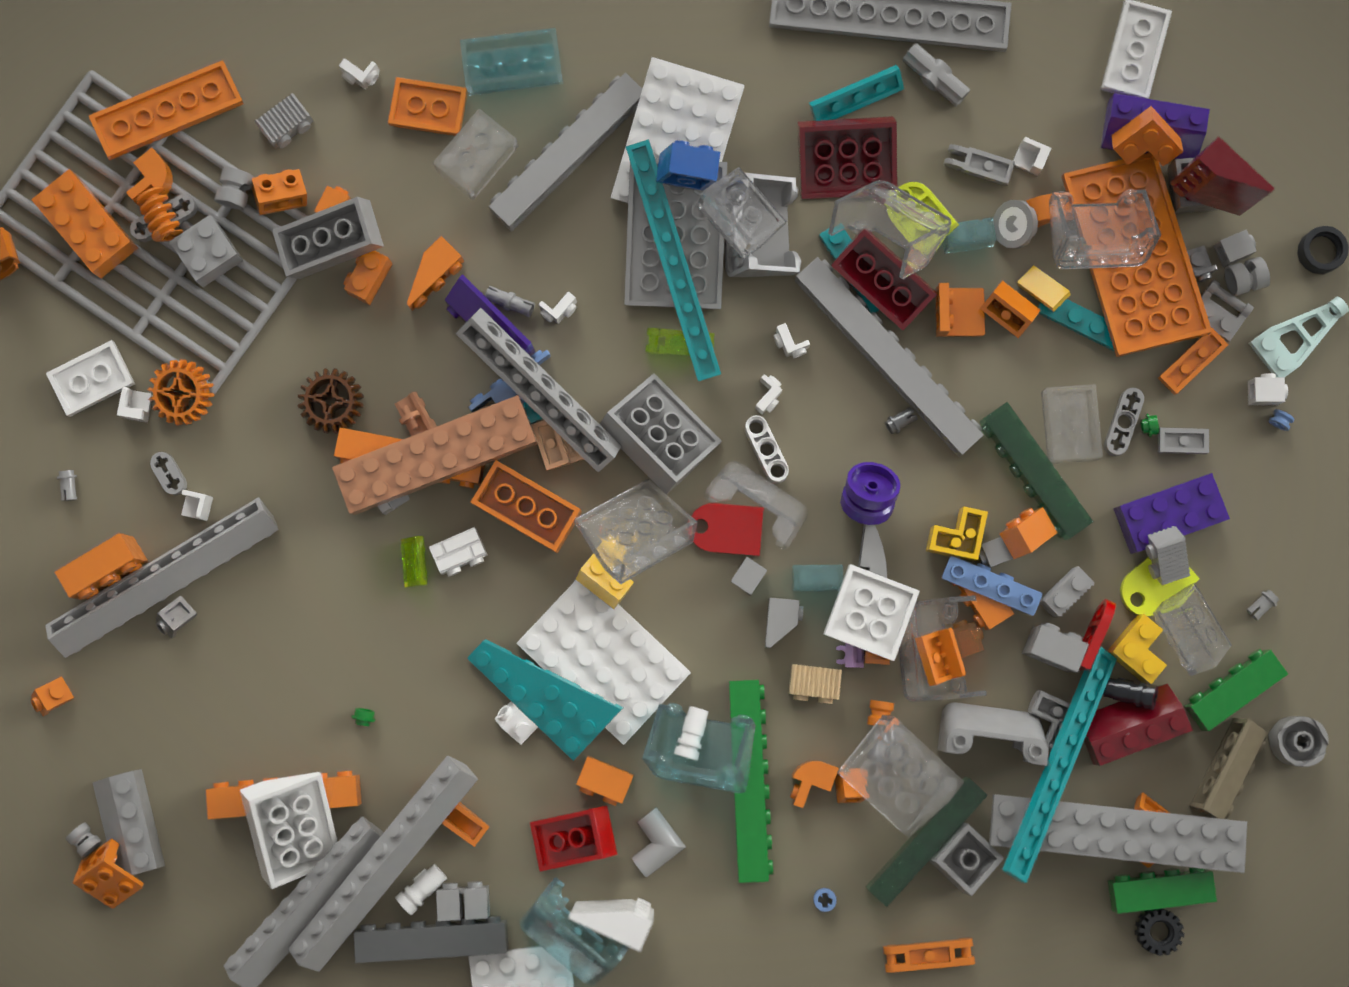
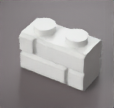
[429,527,488,577]

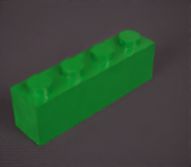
[1184,649,1288,731]
[1108,867,1217,914]

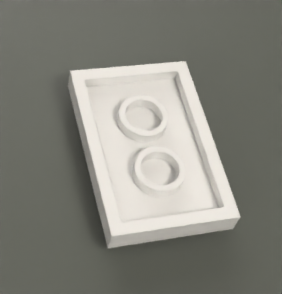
[46,340,135,417]

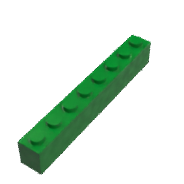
[729,680,773,883]

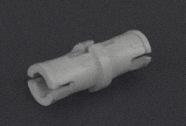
[485,286,535,317]

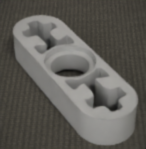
[130,194,197,242]
[1104,388,1144,456]

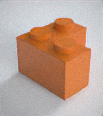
[1112,106,1183,166]

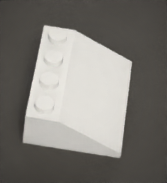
[240,772,338,889]
[569,898,654,951]

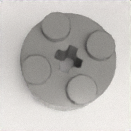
[1268,716,1329,767]

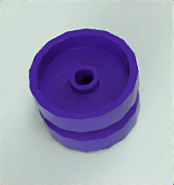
[840,462,901,525]

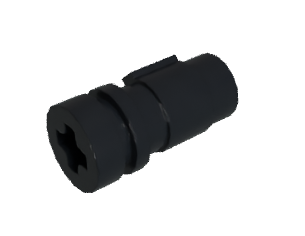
[1103,677,1158,710]

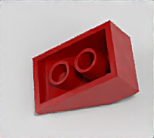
[530,805,618,872]

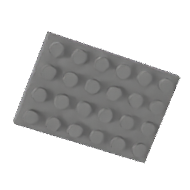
[624,159,727,309]

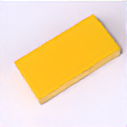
[1017,265,1071,312]

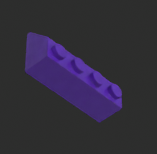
[1101,93,1210,160]
[445,274,535,356]

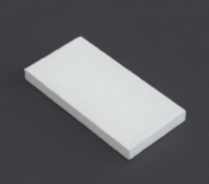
[1100,0,1172,99]

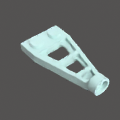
[1248,296,1349,377]

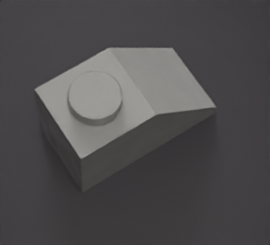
[765,598,803,648]

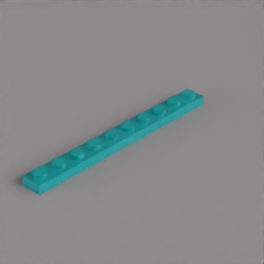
[626,139,721,381]
[1002,646,1117,883]

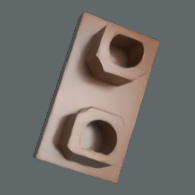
[395,392,437,436]

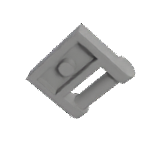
[1201,279,1254,343]

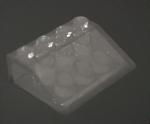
[574,479,698,585]
[837,715,964,837]

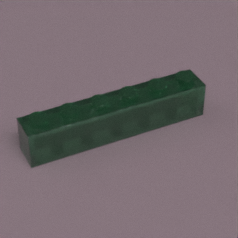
[980,402,1094,540]
[865,777,988,907]

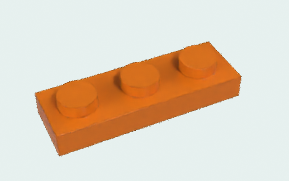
[1158,327,1229,395]

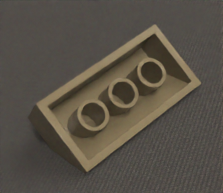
[1189,718,1267,819]

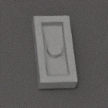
[1158,428,1209,454]

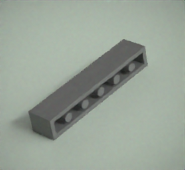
[354,916,509,963]

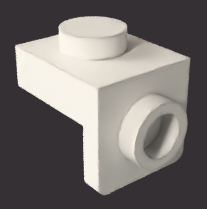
[339,58,380,90]
[538,291,577,324]
[773,323,810,358]
[755,374,783,415]
[495,701,538,745]

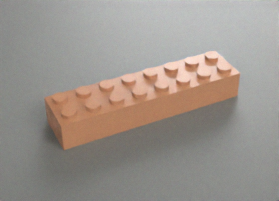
[332,395,538,515]

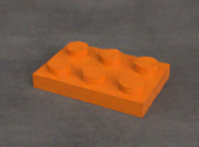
[388,77,468,137]

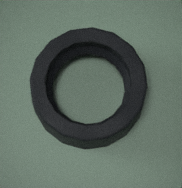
[1297,226,1349,274]

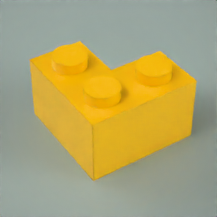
[926,506,988,562]
[576,534,634,609]
[1107,614,1167,684]

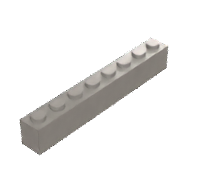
[489,72,642,232]
[223,816,384,987]

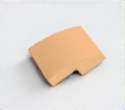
[532,420,585,471]

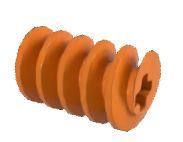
[136,187,183,242]

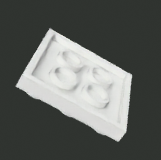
[823,564,920,661]

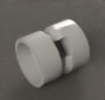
[214,167,254,210]
[1224,257,1270,296]

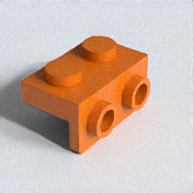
[915,628,966,686]

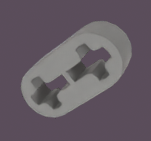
[150,452,187,495]

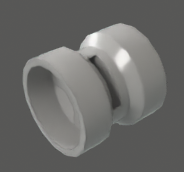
[65,822,102,858]

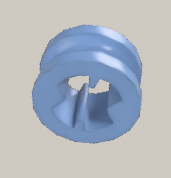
[1269,409,1295,431]
[813,888,837,912]

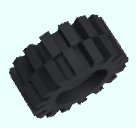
[1134,908,1185,956]

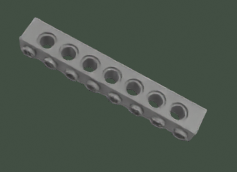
[456,308,622,472]

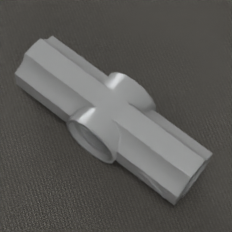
[902,43,970,107]

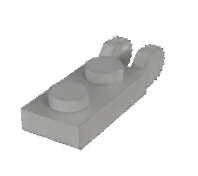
[944,144,1015,186]

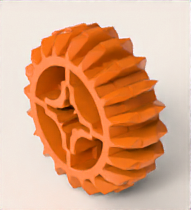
[147,359,215,425]

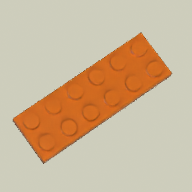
[88,60,244,161]

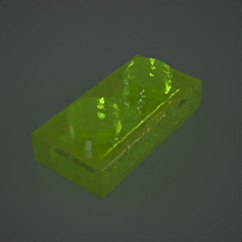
[401,536,427,588]

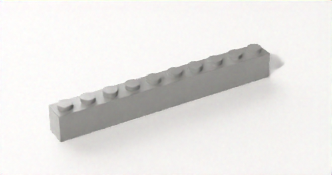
[795,257,983,457]
[45,497,279,658]
[288,755,478,972]

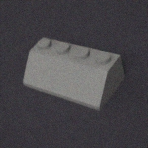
[92,769,165,875]

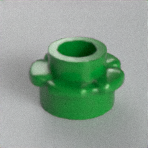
[1141,414,1159,437]
[351,708,376,726]

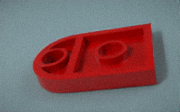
[689,503,764,557]
[1078,599,1116,671]

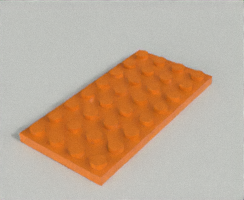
[1062,153,1212,357]

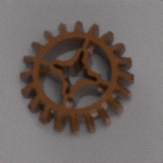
[298,368,364,434]

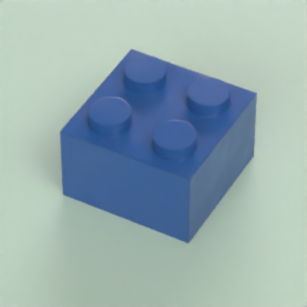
[656,140,721,191]

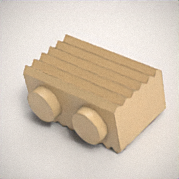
[788,664,842,704]

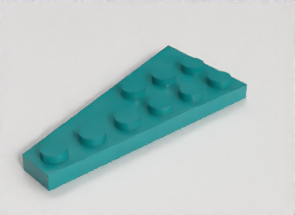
[467,639,624,761]

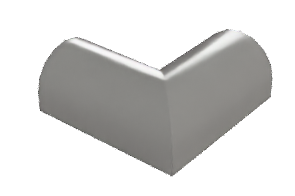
[1028,690,1070,751]
[632,807,686,878]

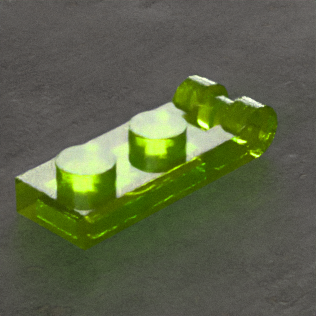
[645,328,715,356]

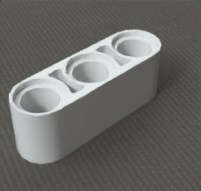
[745,415,789,484]

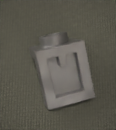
[1187,245,1218,283]
[156,595,197,638]

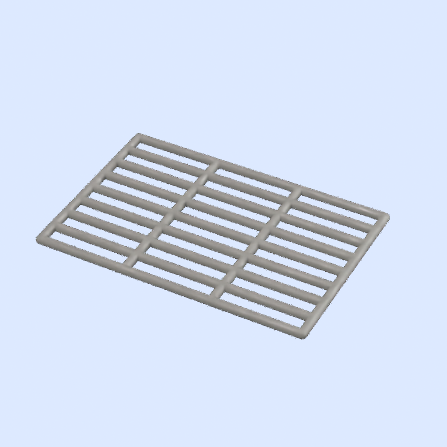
[0,71,307,394]

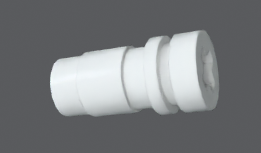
[674,706,709,761]
[395,864,447,915]

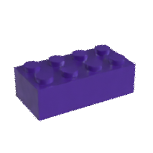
[1113,473,1230,554]

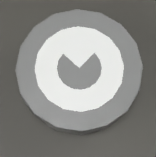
[993,200,1038,248]

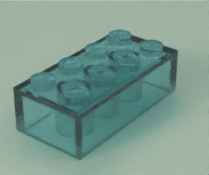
[460,28,563,95]

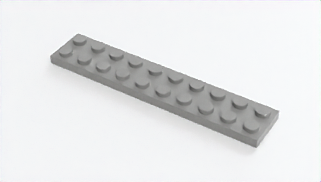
[769,0,1011,52]
[989,794,1247,873]

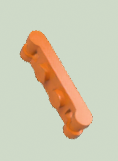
[883,938,975,973]

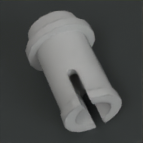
[57,470,77,501]
[1246,589,1279,621]

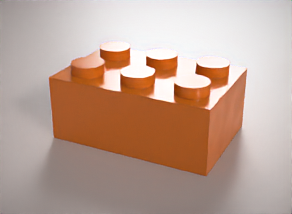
[55,533,148,600]

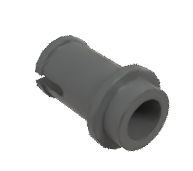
[885,407,918,434]

